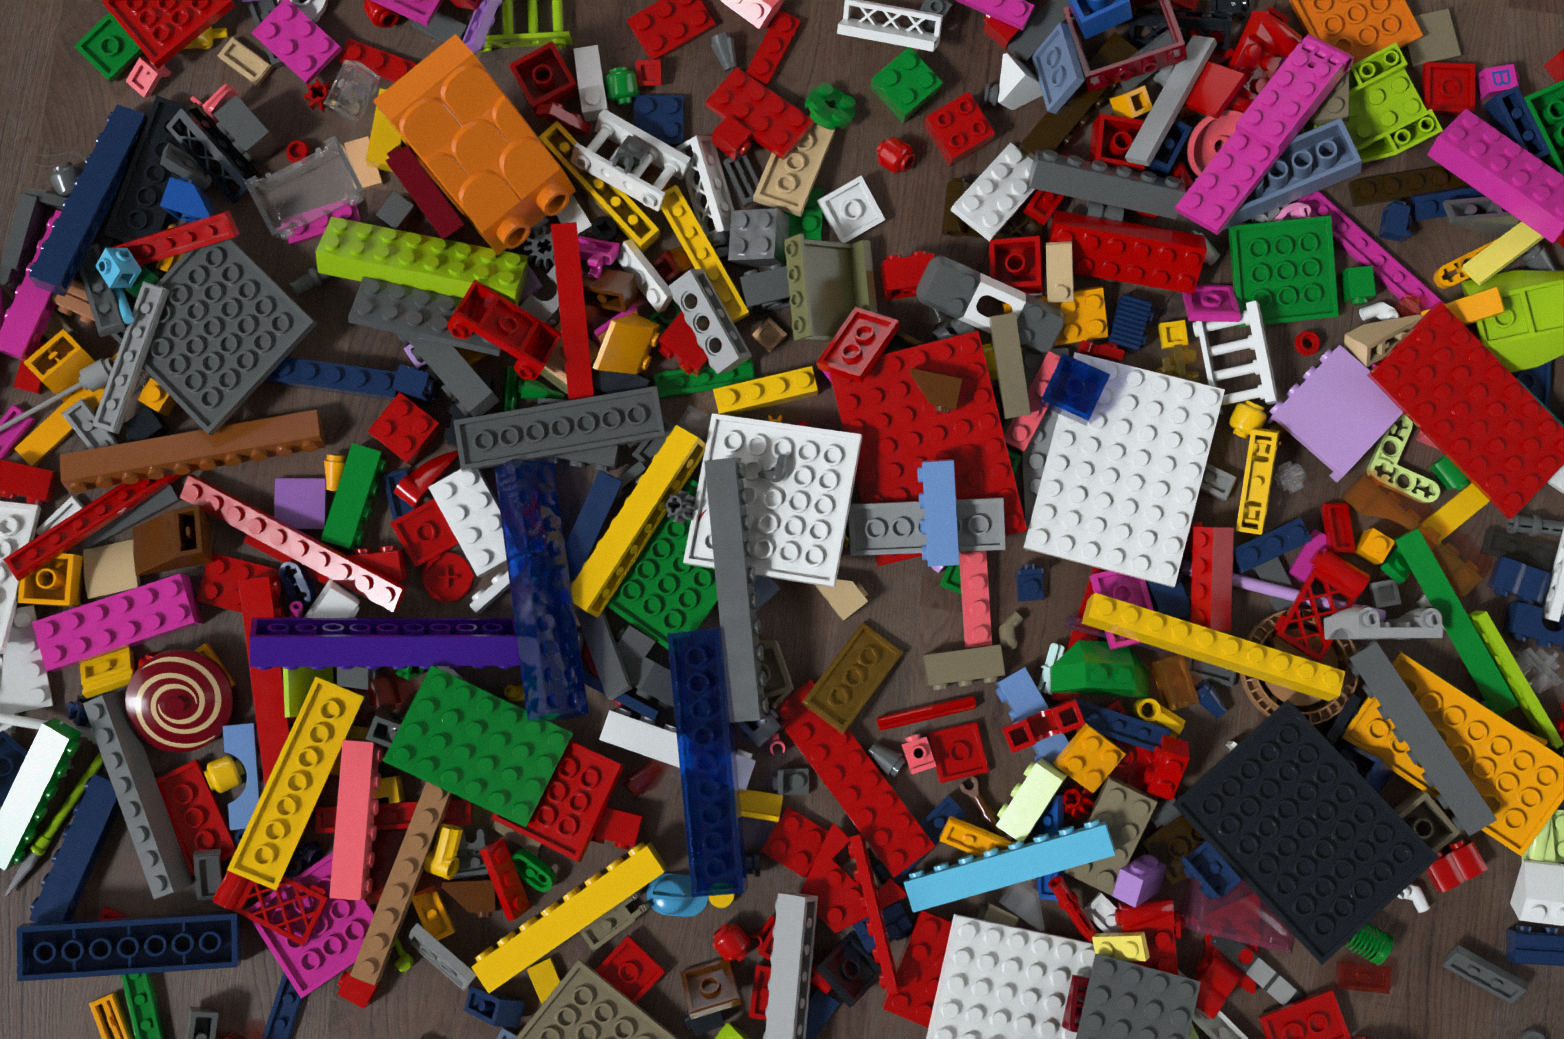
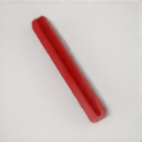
[876,696,977,731]

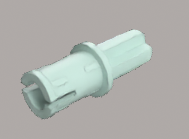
[1037,643,1065,695]

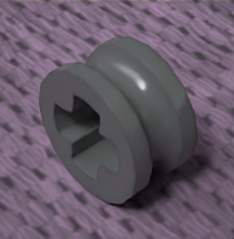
[983,82,999,106]

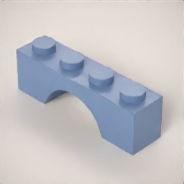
[223,723,265,830]

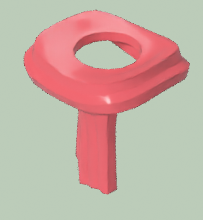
[191,84,241,124]

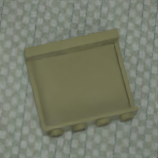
[784,234,878,343]

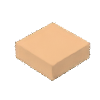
[752,317,787,353]

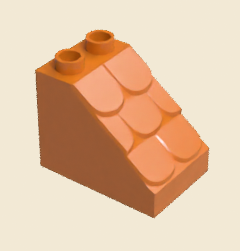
[373,34,576,255]

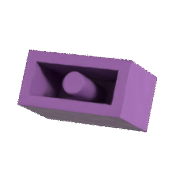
[1112,854,1167,908]

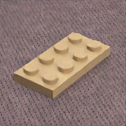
[753,122,835,217]

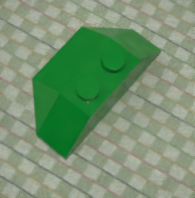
[1050,640,1150,698]

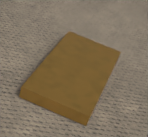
[801,622,903,734]

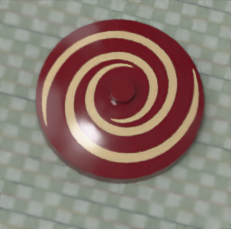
[125,649,234,752]

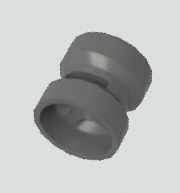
[706,231,730,263]

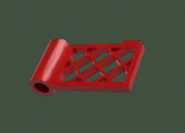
[1273,548,1370,662]
[212,870,329,946]

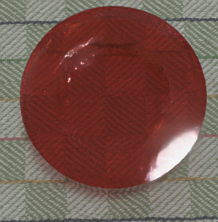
[1395,295,1423,318]

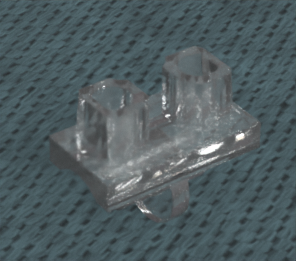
[1515,647,1563,693]

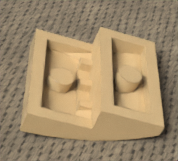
[83,539,141,599]

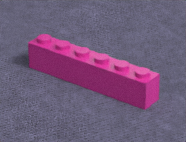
[0,210,61,361]

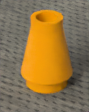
[324,454,348,491]

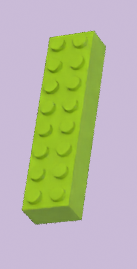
[315,217,528,306]

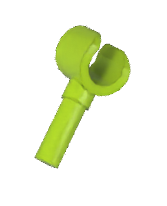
[394,937,414,972]

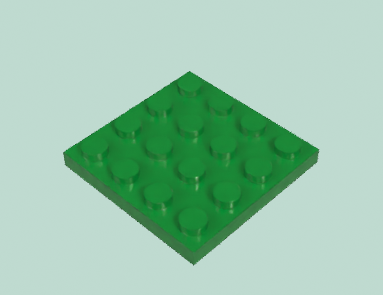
[1228,216,1339,327]

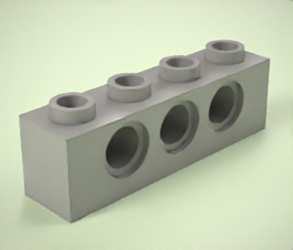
[668,269,752,374]

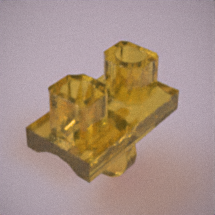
[1156,344,1200,383]

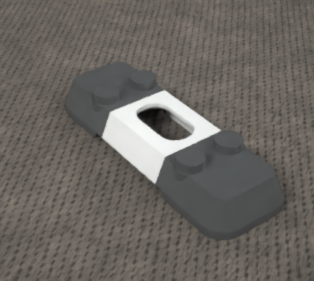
[916,255,1066,355]

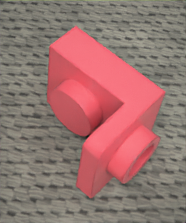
[126,57,171,97]

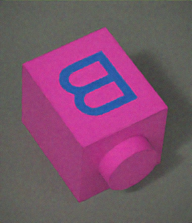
[1475,64,1520,100]

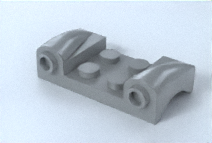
[1324,607,1443,640]

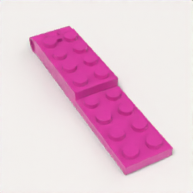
[1175,34,1354,235]

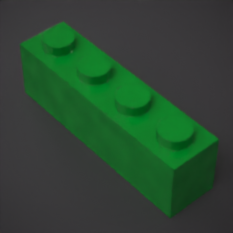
[321,443,388,551]

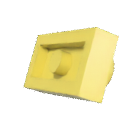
[1092,932,1150,961]

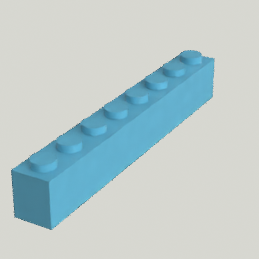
[904,819,1116,913]

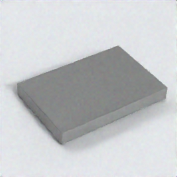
[407,923,477,991]

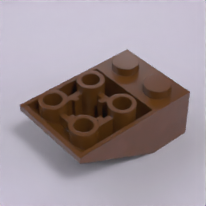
[133,505,213,577]

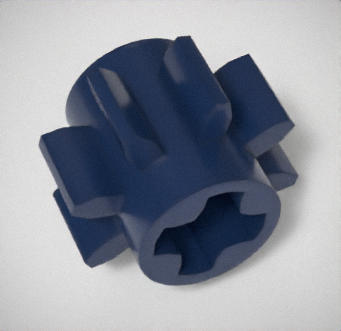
[67,695,94,727]

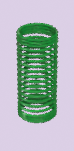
[1344,923,1394,965]

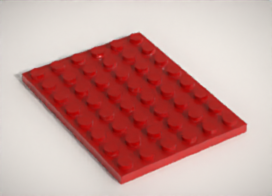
[829,331,1027,566]

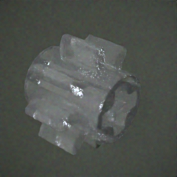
[1274,461,1307,494]

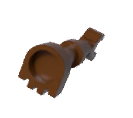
[960,775,1016,842]

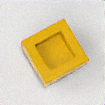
[1158,320,1189,349]

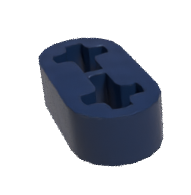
[279,559,316,607]

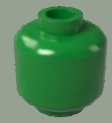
[604,67,639,106]

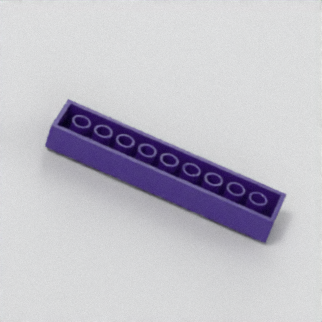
[250,618,521,670]

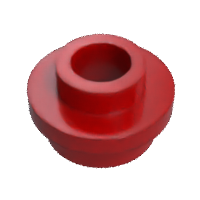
[1294,331,1320,356]

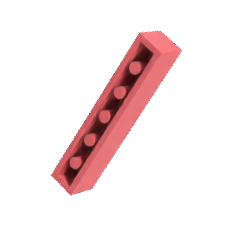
[329,738,383,901]

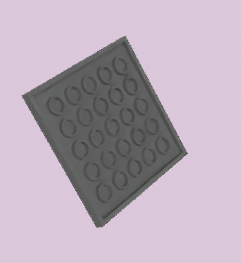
[111,239,317,436]

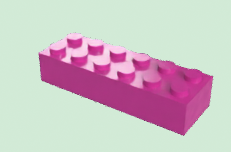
[1427,109,1564,243]
[32,573,204,672]

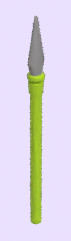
[5,752,104,896]

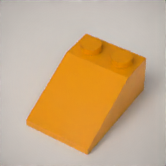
[593,313,661,374]

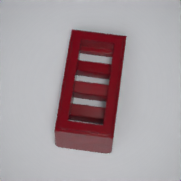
[1062,975,1089,1033]

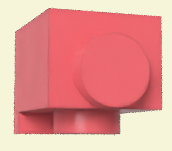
[901,733,937,774]

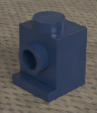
[1378,201,1412,242]

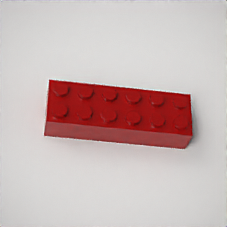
[1044,210,1207,294]

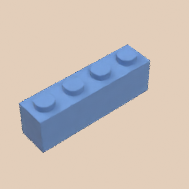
[917,459,960,567]
[995,667,1069,768]

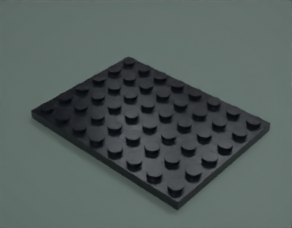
[1172,699,1439,965]

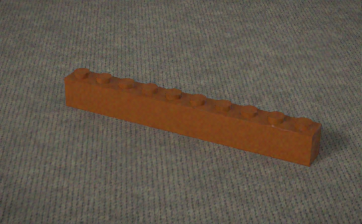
[60,409,325,493]

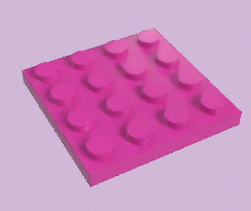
[247,852,375,998]

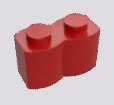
[1425,838,1488,893]
[1194,956,1240,1019]

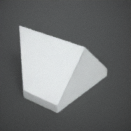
[998,53,1043,110]

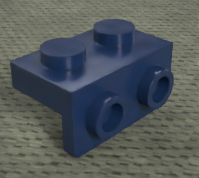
[1180,841,1244,902]

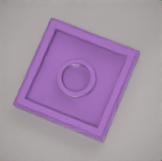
[274,478,328,530]

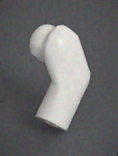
[1359,302,1399,321]

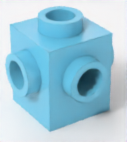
[95,248,142,288]

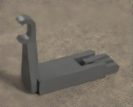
[0,188,112,291]

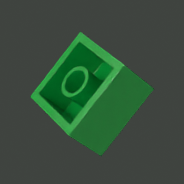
[871,47,943,124]

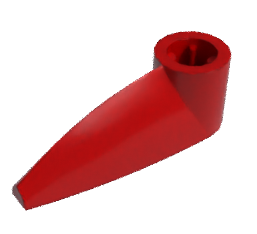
[394,451,459,508]

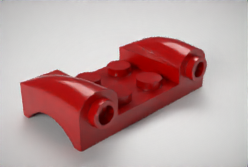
[1225,11,1302,113]
[447,280,562,380]
[1115,897,1179,976]

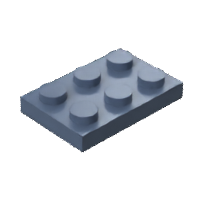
[1032,22,1085,114]

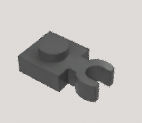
[612,135,651,174]

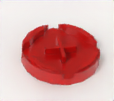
[423,552,474,603]

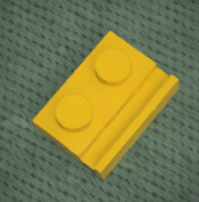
[80,647,135,698]

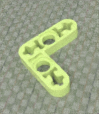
[1367,414,1440,504]

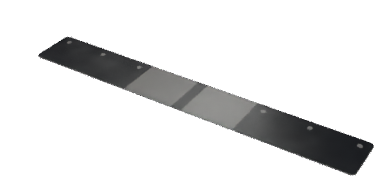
[1210,926,1305,1006]

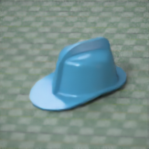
[646,873,708,917]

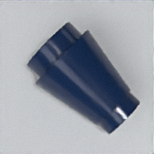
[1191,680,1228,718]

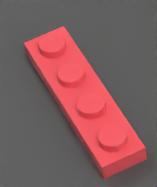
[1004,351,1071,453]
[959,551,992,648]

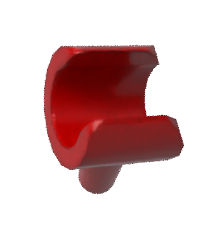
[749,915,776,950]

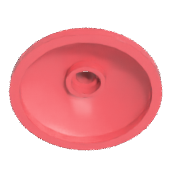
[1187,110,1244,177]

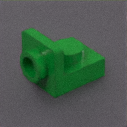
[1380,546,1412,585]

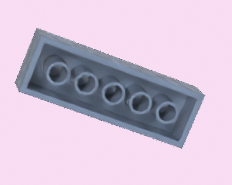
[1195,118,1362,230]

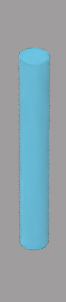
[113,288,134,324]

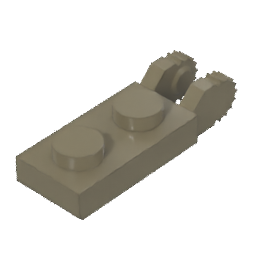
[579,890,651,951]

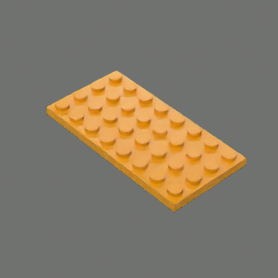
[1342,651,1564,857]

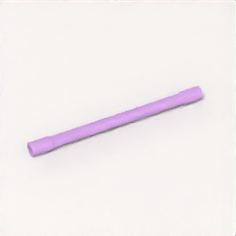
[1181,559,1386,622]

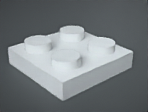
[817,175,885,243]

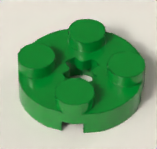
[805,82,855,130]

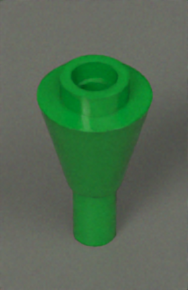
[517,378,565,400]

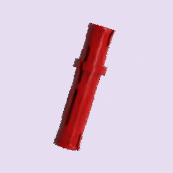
[1048,876,1099,943]

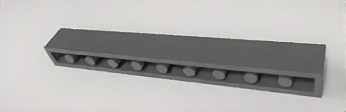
[704,457,769,723]

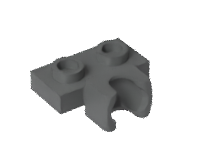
[451,828,489,880]

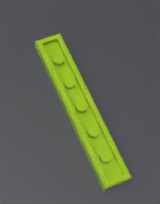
[1468,611,1564,749]

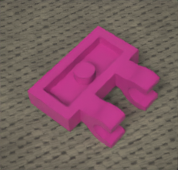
[578,236,620,278]

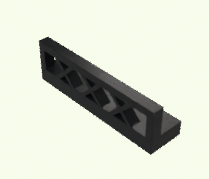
[1128,7,1232,50]
[166,102,264,204]

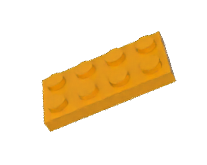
[1002,286,1108,350]

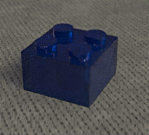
[1039,353,1110,426]

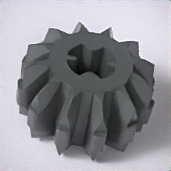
[524,226,555,269]

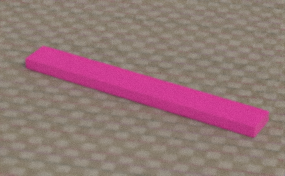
[1296,191,1445,316]

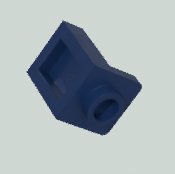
[1015,564,1044,602]

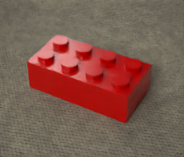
[881,909,952,1028]

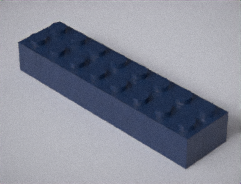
[16,911,242,981]

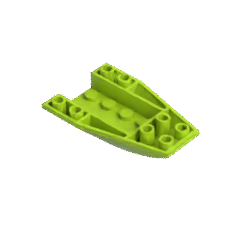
[1296,42,1443,164]
[1461,270,1564,373]

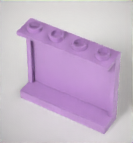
[1267,345,1403,482]

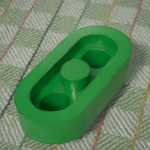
[511,849,557,892]

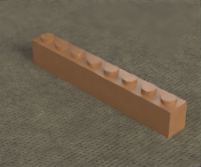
[350,781,453,985]

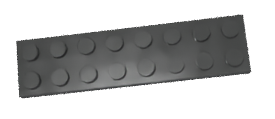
[453,386,665,472]

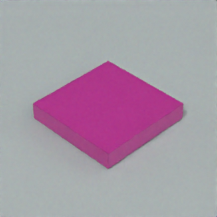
[1182,285,1241,322]

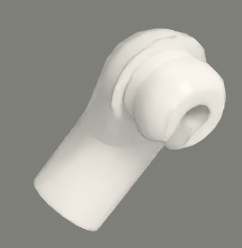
[1397,884,1430,913]

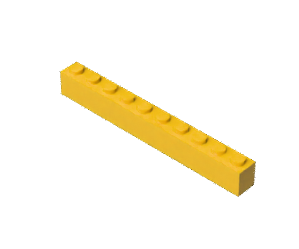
[1082,593,1345,701]

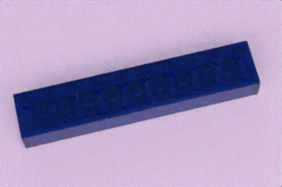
[494,459,589,720]
[667,628,748,897]

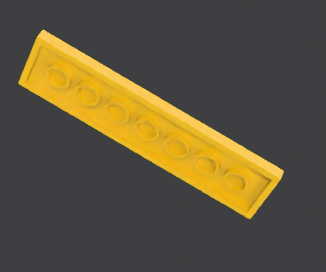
[227,676,365,890]

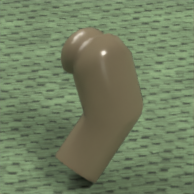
[999,611,1024,650]

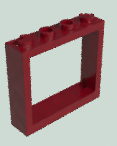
[1063,0,1187,92]
[385,144,464,240]

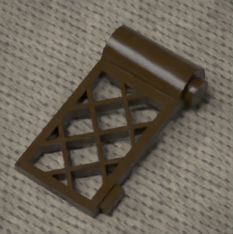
[942,178,1042,240]

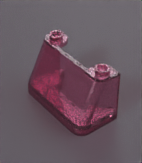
[1182,878,1295,954]

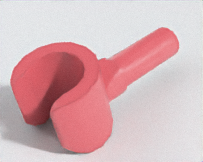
[770,734,785,755]

